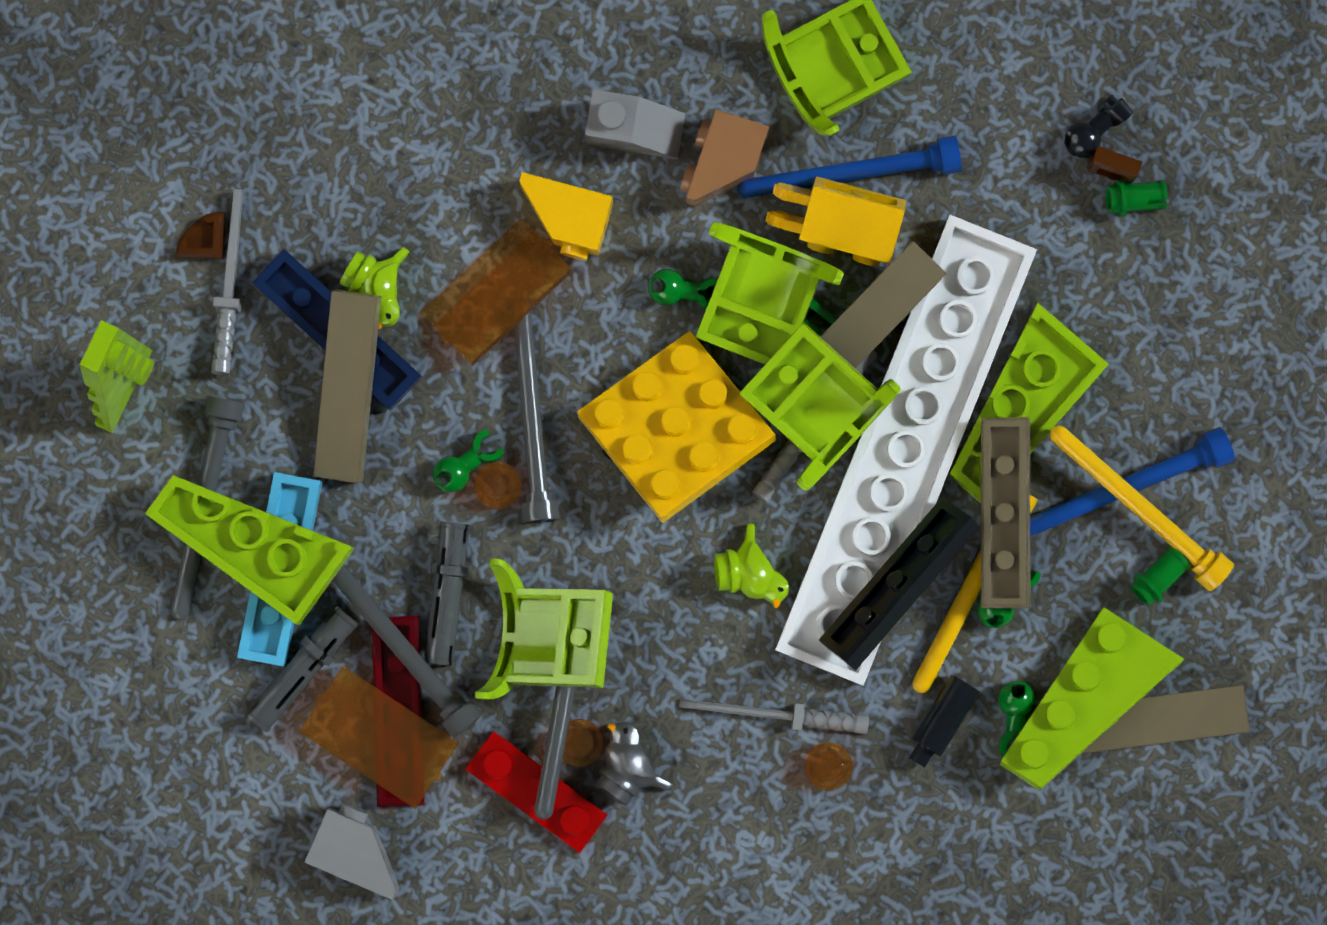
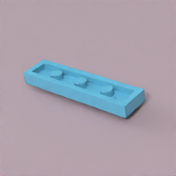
[237,472,322,667]

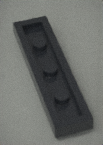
[819,497,980,671]

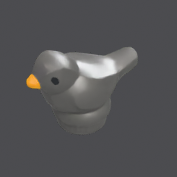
[595,722,673,806]

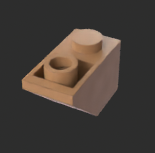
[680,109,769,207]

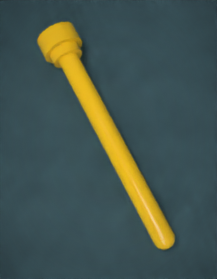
[1050,426,1234,592]
[912,495,1038,693]

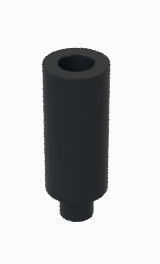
[909,674,981,768]

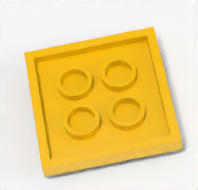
[577,331,776,524]

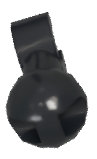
[1064,95,1133,158]

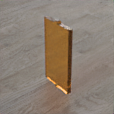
[421,219,573,366]
[299,666,459,809]

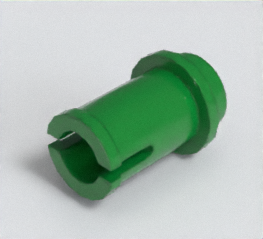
[1105,180,1168,217]
[1130,547,1191,606]

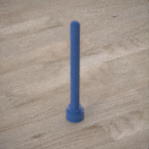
[737,135,962,198]
[1030,427,1235,537]

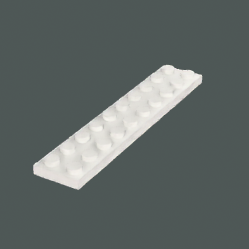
[775,215,1037,686]

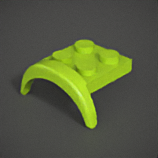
[762,0,912,136]
[696,222,844,364]
[739,322,901,491]
[475,558,613,700]

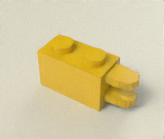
[765,176,906,266]

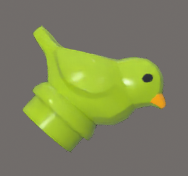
[339,247,410,329]
[714,523,789,608]

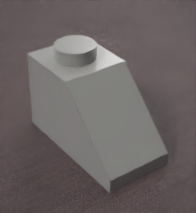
[585,89,685,160]
[304,803,400,900]

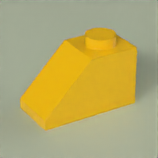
[519,172,613,261]

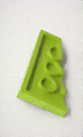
[948,303,1109,503]
[79,320,154,433]
[145,475,355,625]
[999,607,1184,791]

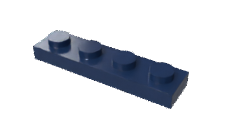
[252,249,422,411]

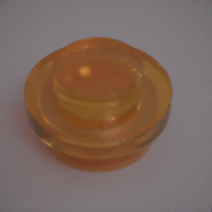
[474,462,521,509]
[563,719,603,766]
[805,742,853,790]

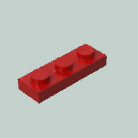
[465,731,608,853]

